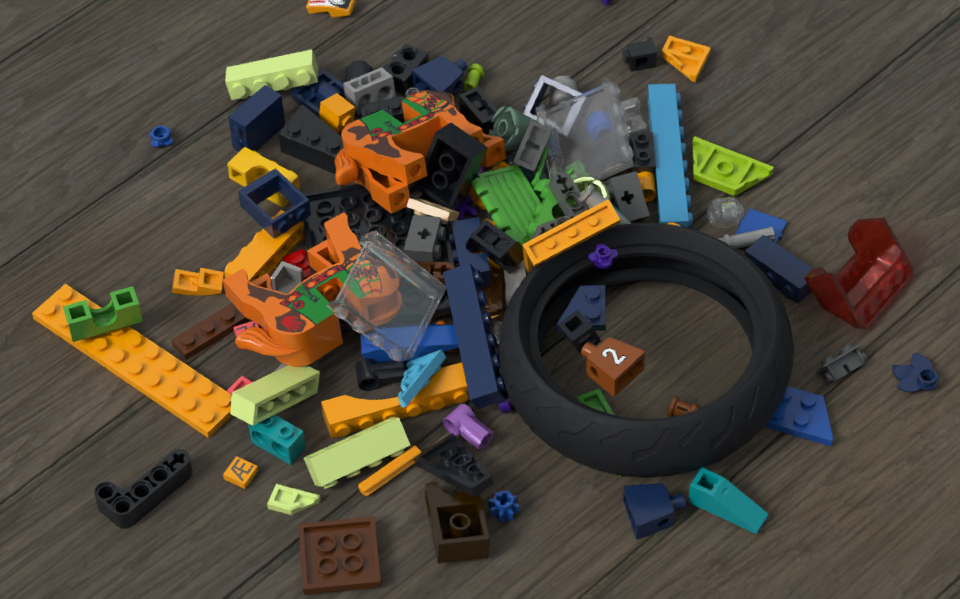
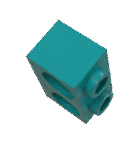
[249,415,306,465]

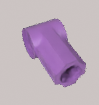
[443,404,494,449]

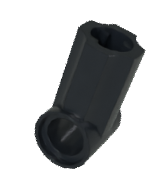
[355,358,404,391]

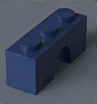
[448,217,492,287]

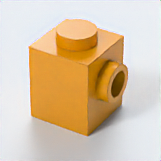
[319,93,355,133]

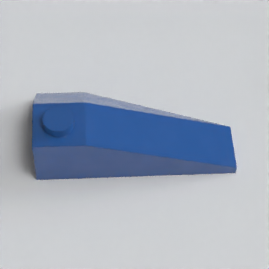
[360,323,459,363]

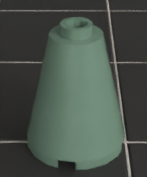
[489,106,554,151]

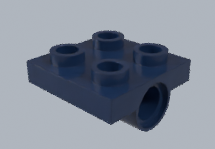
[291,69,346,118]

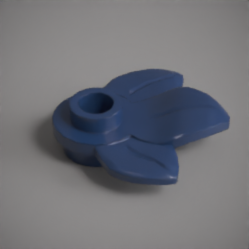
[892,353,939,393]

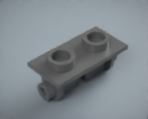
[816,342,867,383]

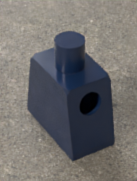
[413,56,468,97]
[623,483,686,540]

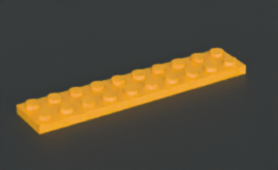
[32,284,233,438]

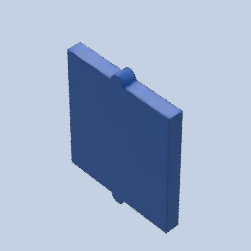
[735,208,787,244]

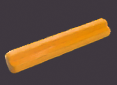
[358,446,421,496]

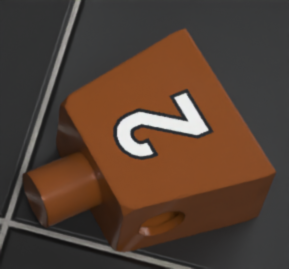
[581,338,645,397]

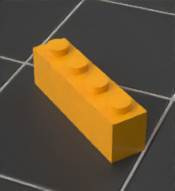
[224,210,305,282]

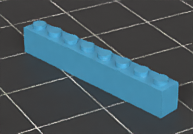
[647,84,693,228]

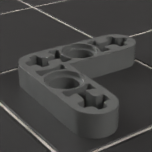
[532,171,589,239]

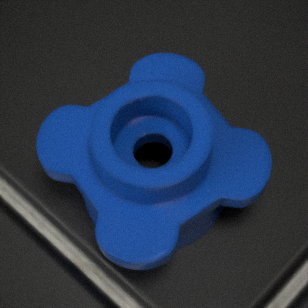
[149,126,173,148]

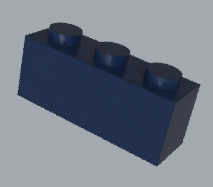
[745,235,818,303]

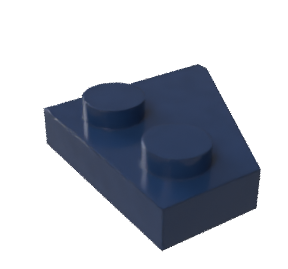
[558,285,606,332]

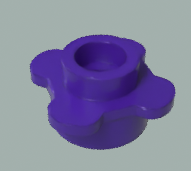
[589,244,618,269]

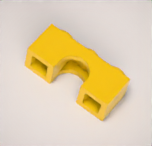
[227,147,300,208]

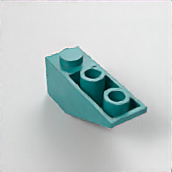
[688,467,768,535]

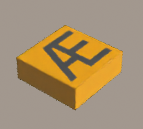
[223,456,258,489]

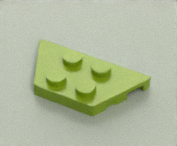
[692,136,774,196]

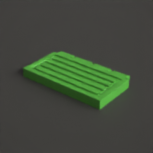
[471,164,541,250]

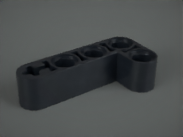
[94,449,193,529]

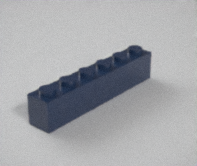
[443,263,506,409]

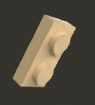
[407,198,460,224]

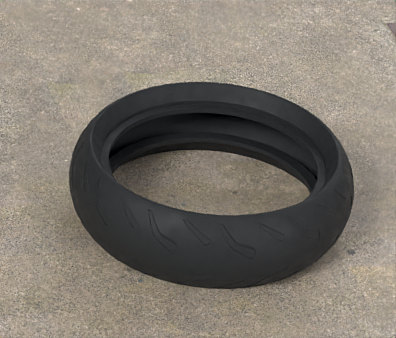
[499,223,794,478]

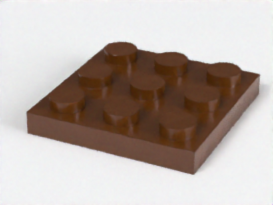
[298,516,381,595]

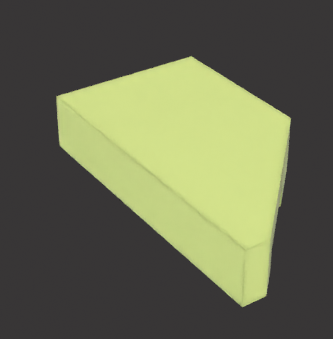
[267,484,320,515]

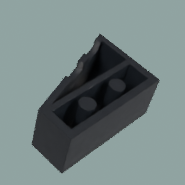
[279,104,344,174]

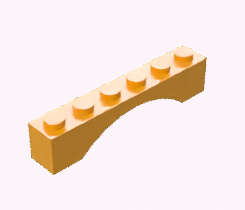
[321,362,470,439]

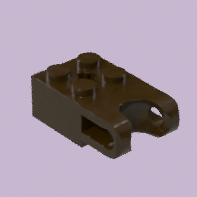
[425,482,490,563]

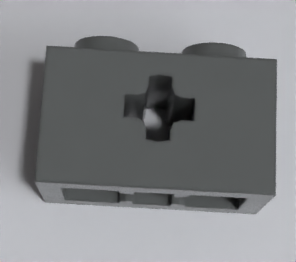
[605,171,650,223]
[404,215,446,262]

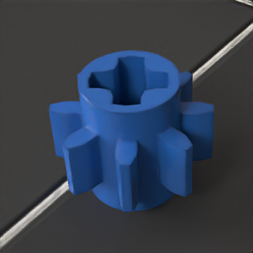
[488,490,520,523]

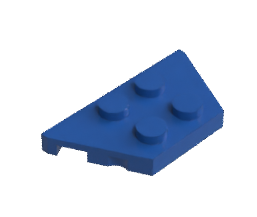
[765,386,833,446]

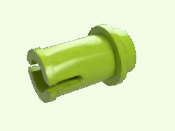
[463,64,484,91]

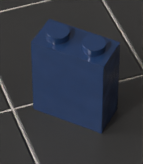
[228,85,285,152]

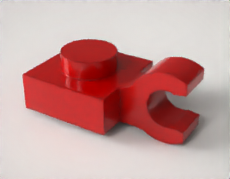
[282,249,311,280]

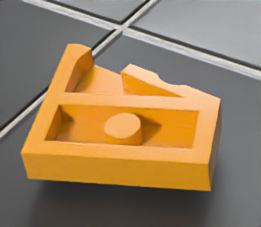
[661,36,711,83]

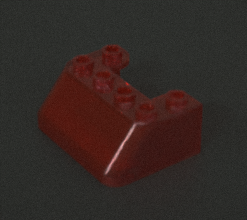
[804,217,914,329]

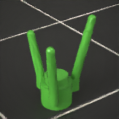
[531,147,574,203]

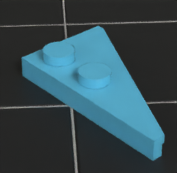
[398,350,446,408]

